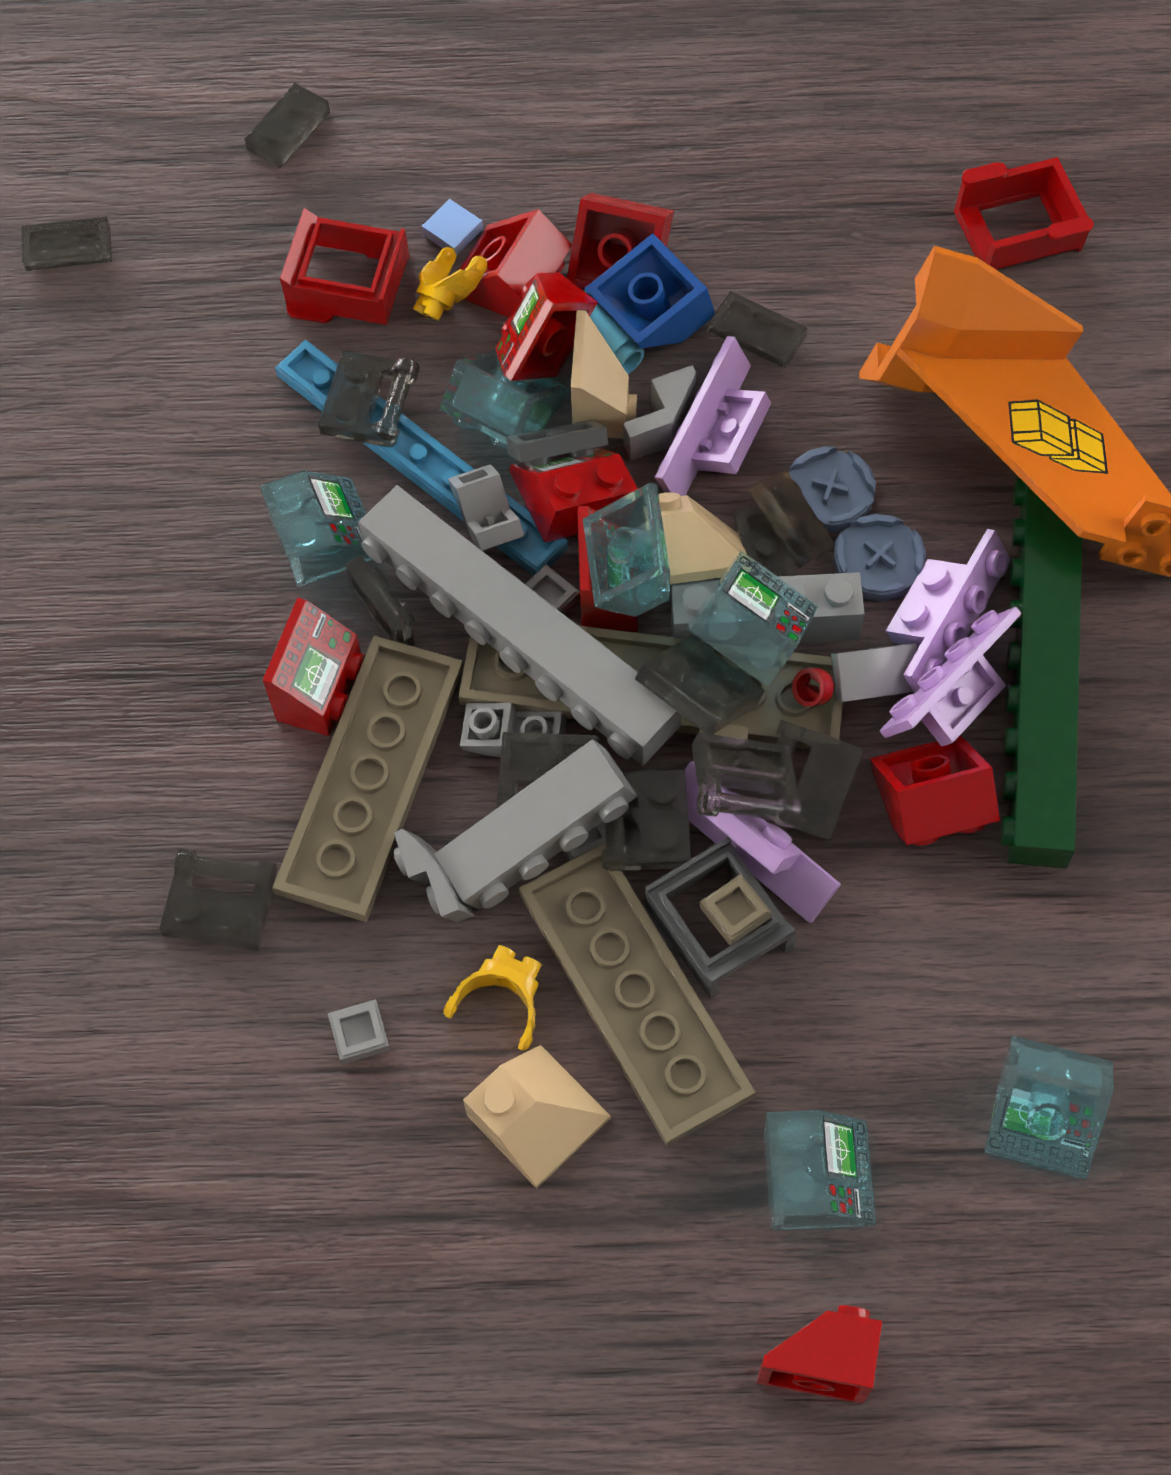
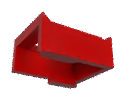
[953,157,1094,270]
[280,208,410,325]

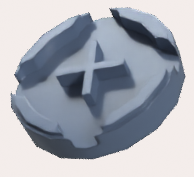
[784,446,876,533]
[833,514,926,602]

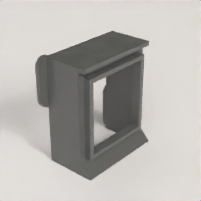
[643,837,797,999]

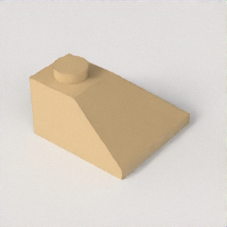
[571,310,637,438]
[642,492,752,586]
[463,1045,611,1189]

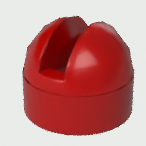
[792,668,835,707]

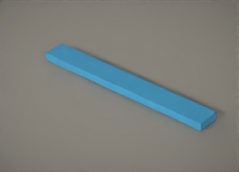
[275,339,568,576]

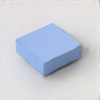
[422,199,483,256]

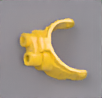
[413,247,487,321]
[443,945,542,1051]

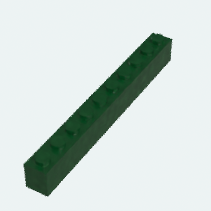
[1000,478,1082,869]

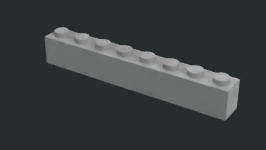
[358,485,681,766]

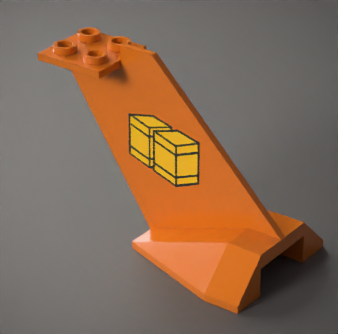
[859,246,1171,577]

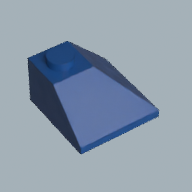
[585,234,716,348]

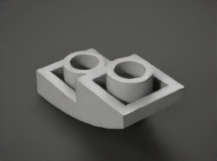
[831,643,917,702]
[460,703,567,762]
[394,829,475,923]

